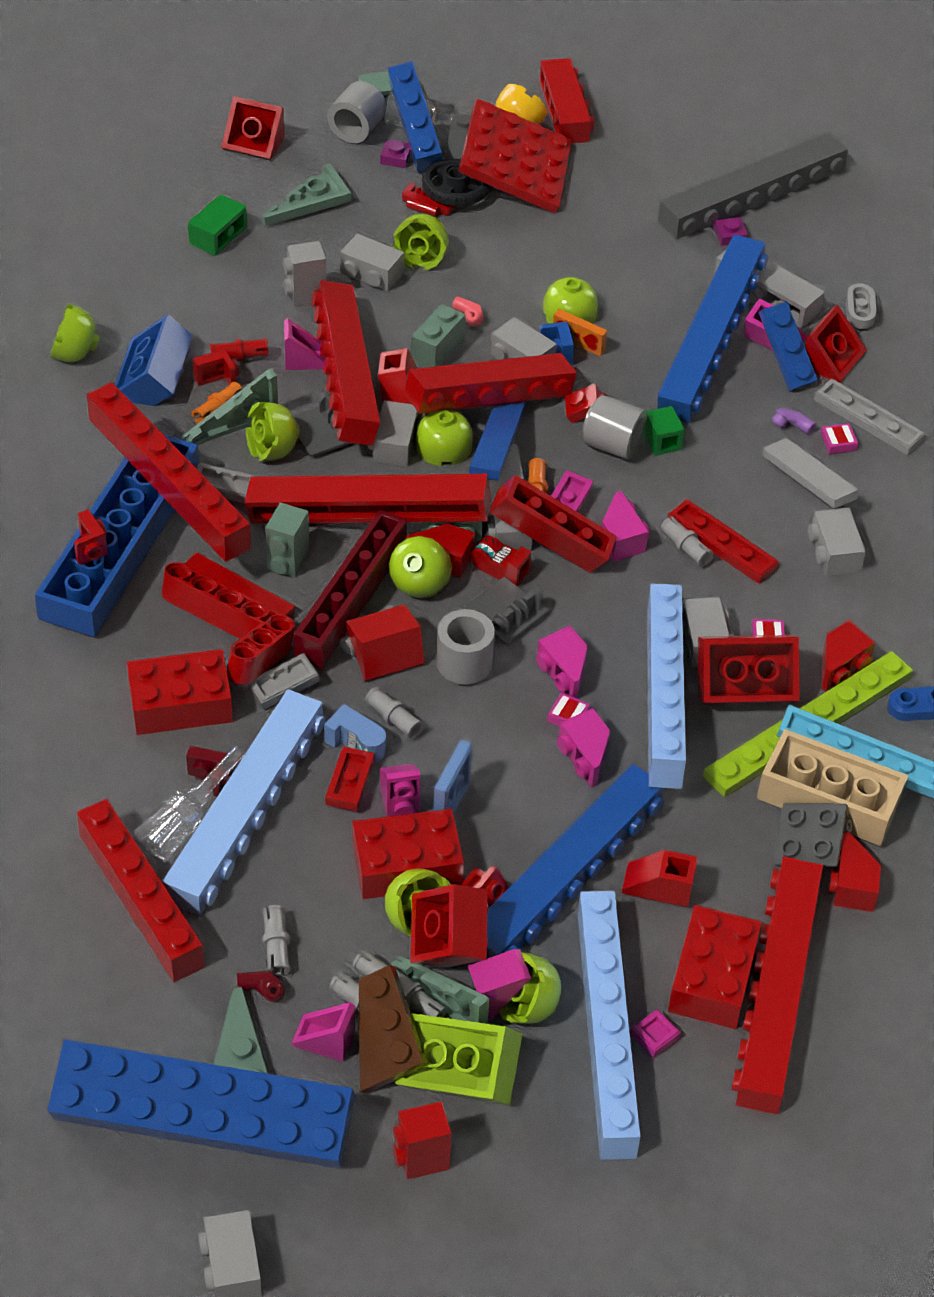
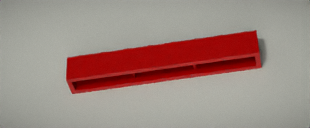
[311,280,380,446]
[87,382,251,562]
[244,474,491,524]
[731,856,823,1115]

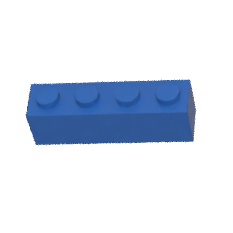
[387,61,442,174]

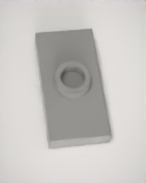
[197,463,256,503]
[248,653,320,710]

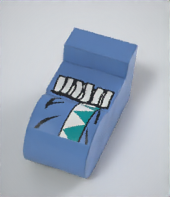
[324,704,386,762]

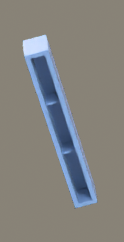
[647,584,686,789]
[162,689,325,916]
[577,891,640,1160]

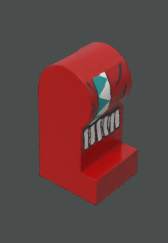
[470,536,532,586]

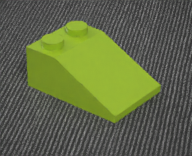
[395,1013,523,1105]

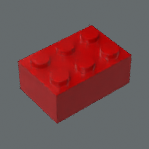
[698,635,800,703]
[126,649,233,735]
[352,808,464,900]
[668,905,762,1029]

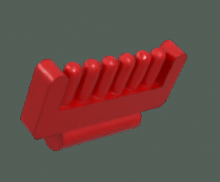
[402,183,456,217]

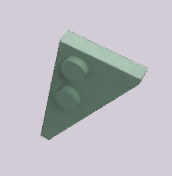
[262,163,351,226]
[181,368,278,445]
[391,955,489,1024]
[214,987,268,1074]

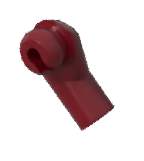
[237,971,285,1002]

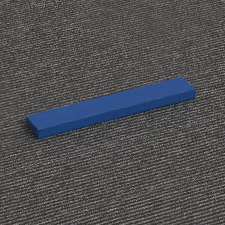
[469,401,527,481]

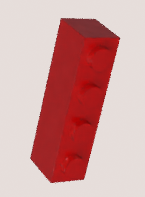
[539,58,595,144]
[489,475,617,573]

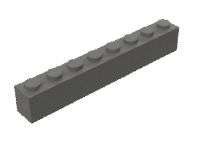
[658,132,848,240]

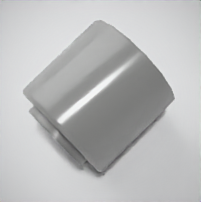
[327,81,387,143]
[583,395,647,459]
[436,609,495,685]

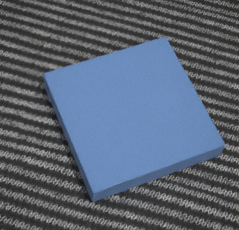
[433,739,472,815]

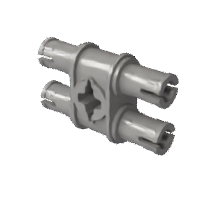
[329,949,447,1018]

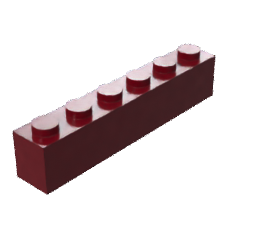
[294,509,407,669]

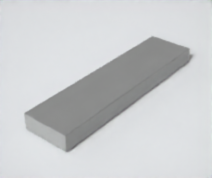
[814,378,926,456]
[763,438,858,509]

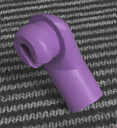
[772,408,816,435]

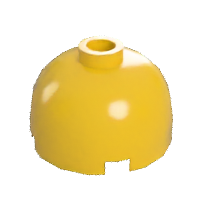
[495,84,548,125]

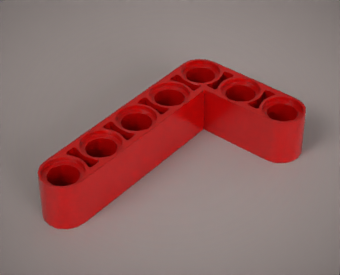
[161,562,295,685]

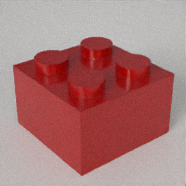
[410,884,489,968]

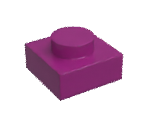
[380,140,411,168]
[714,217,748,246]

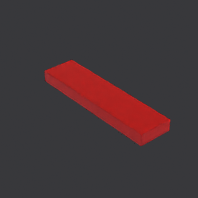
[667,499,780,584]
[184,552,295,618]

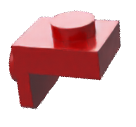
[193,349,239,386]
[565,384,609,423]
[74,509,108,565]
[461,866,509,908]

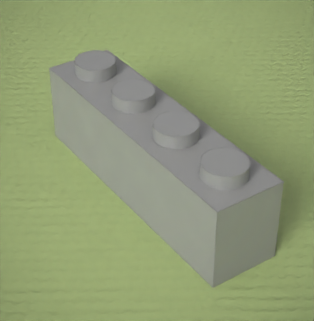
[714,249,825,329]
[487,444,532,551]

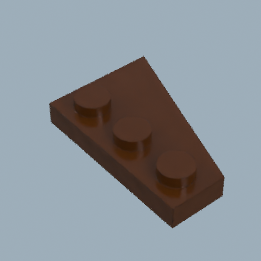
[359,964,428,1094]

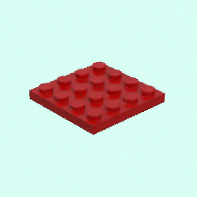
[458,98,571,213]

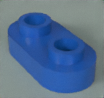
[887,686,934,721]

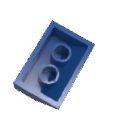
[115,314,193,406]

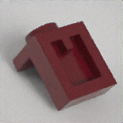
[186,745,233,797]

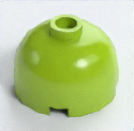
[393,214,449,270]
[542,277,598,324]
[50,303,100,363]
[246,402,300,461]
[415,410,473,466]
[389,536,452,599]
[385,869,451,936]
[499,952,561,1024]

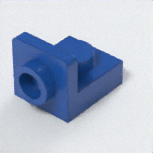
[539,322,574,366]

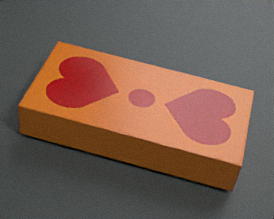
[553,309,608,357]

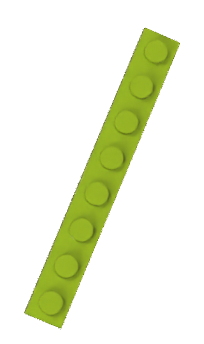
[703,651,913,798]

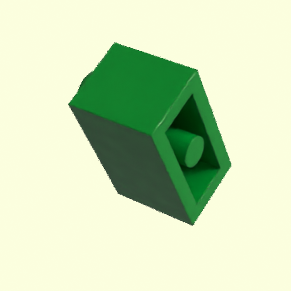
[187,194,248,256]

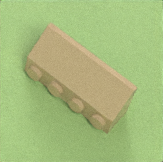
[756,729,909,846]

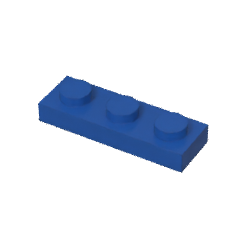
[759,302,818,391]

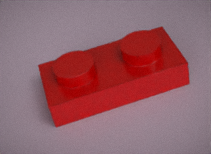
[325,746,374,812]

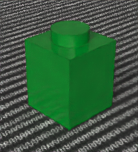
[643,406,685,456]

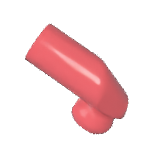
[452,296,484,327]

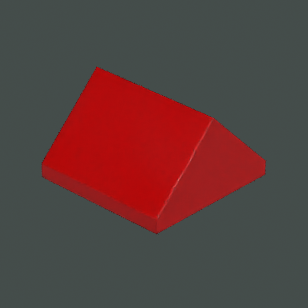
[221,96,285,160]
[805,305,867,382]
[345,604,425,682]

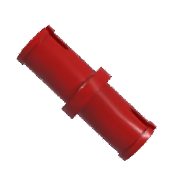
[210,338,269,361]

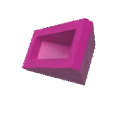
[284,318,324,370]
[468,949,531,1019]
[291,1002,355,1062]

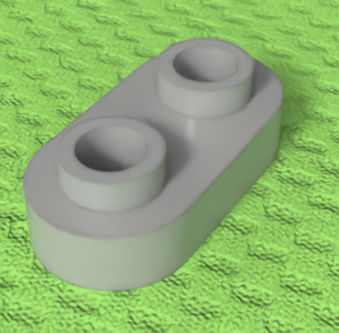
[846,283,876,329]

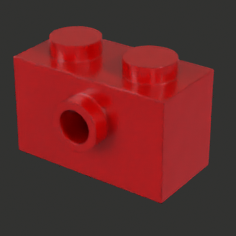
[392,1101,452,1180]

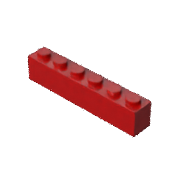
[404,353,577,414]
[76,798,205,983]

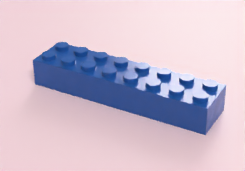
[35,434,199,637]
[47,1039,355,1169]

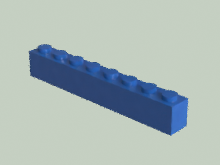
[657,234,768,423]
[487,764,664,959]

